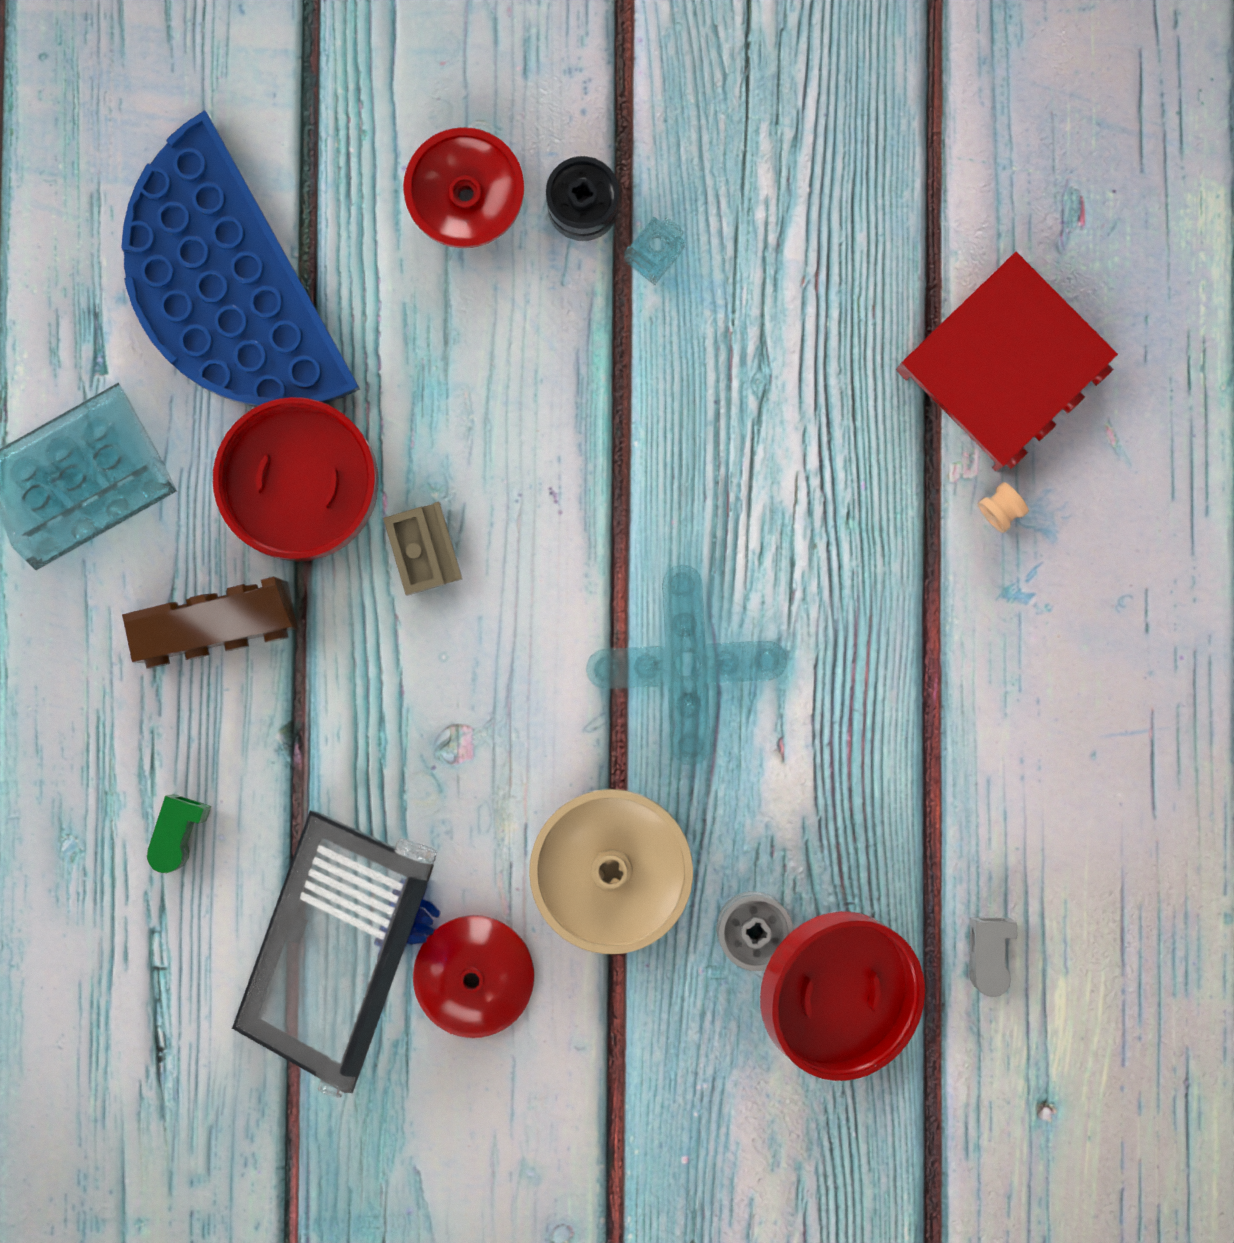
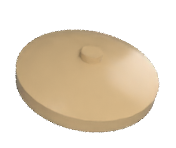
[529,789,693,954]

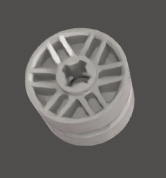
[716,891,794,971]

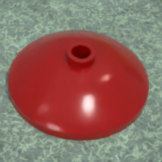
[403,127,524,248]
[413,915,534,1038]

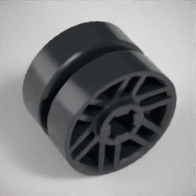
[546,156,619,241]

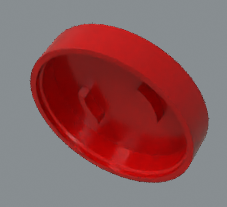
[212,397,379,561]
[760,911,925,1081]

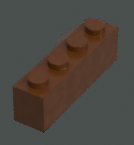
[122,576,298,669]

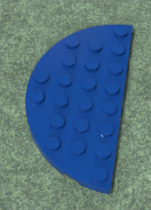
[121,110,360,407]

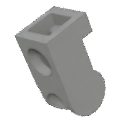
[969,917,1017,997]

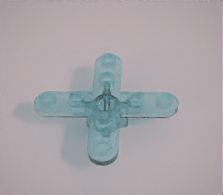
[586,564,787,766]

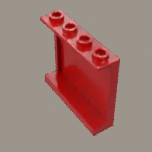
[895,251,1118,471]

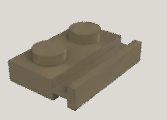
[383,501,463,596]

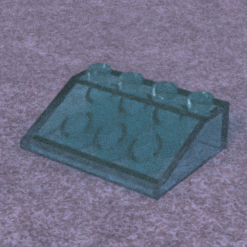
[0,383,177,570]

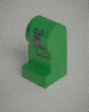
[147,794,211,873]

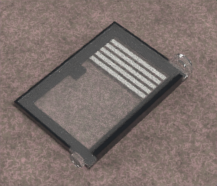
[232,810,438,1098]

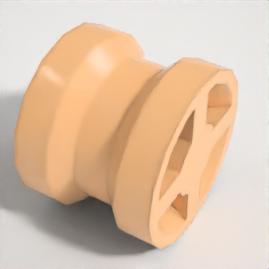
[978,482,1029,533]

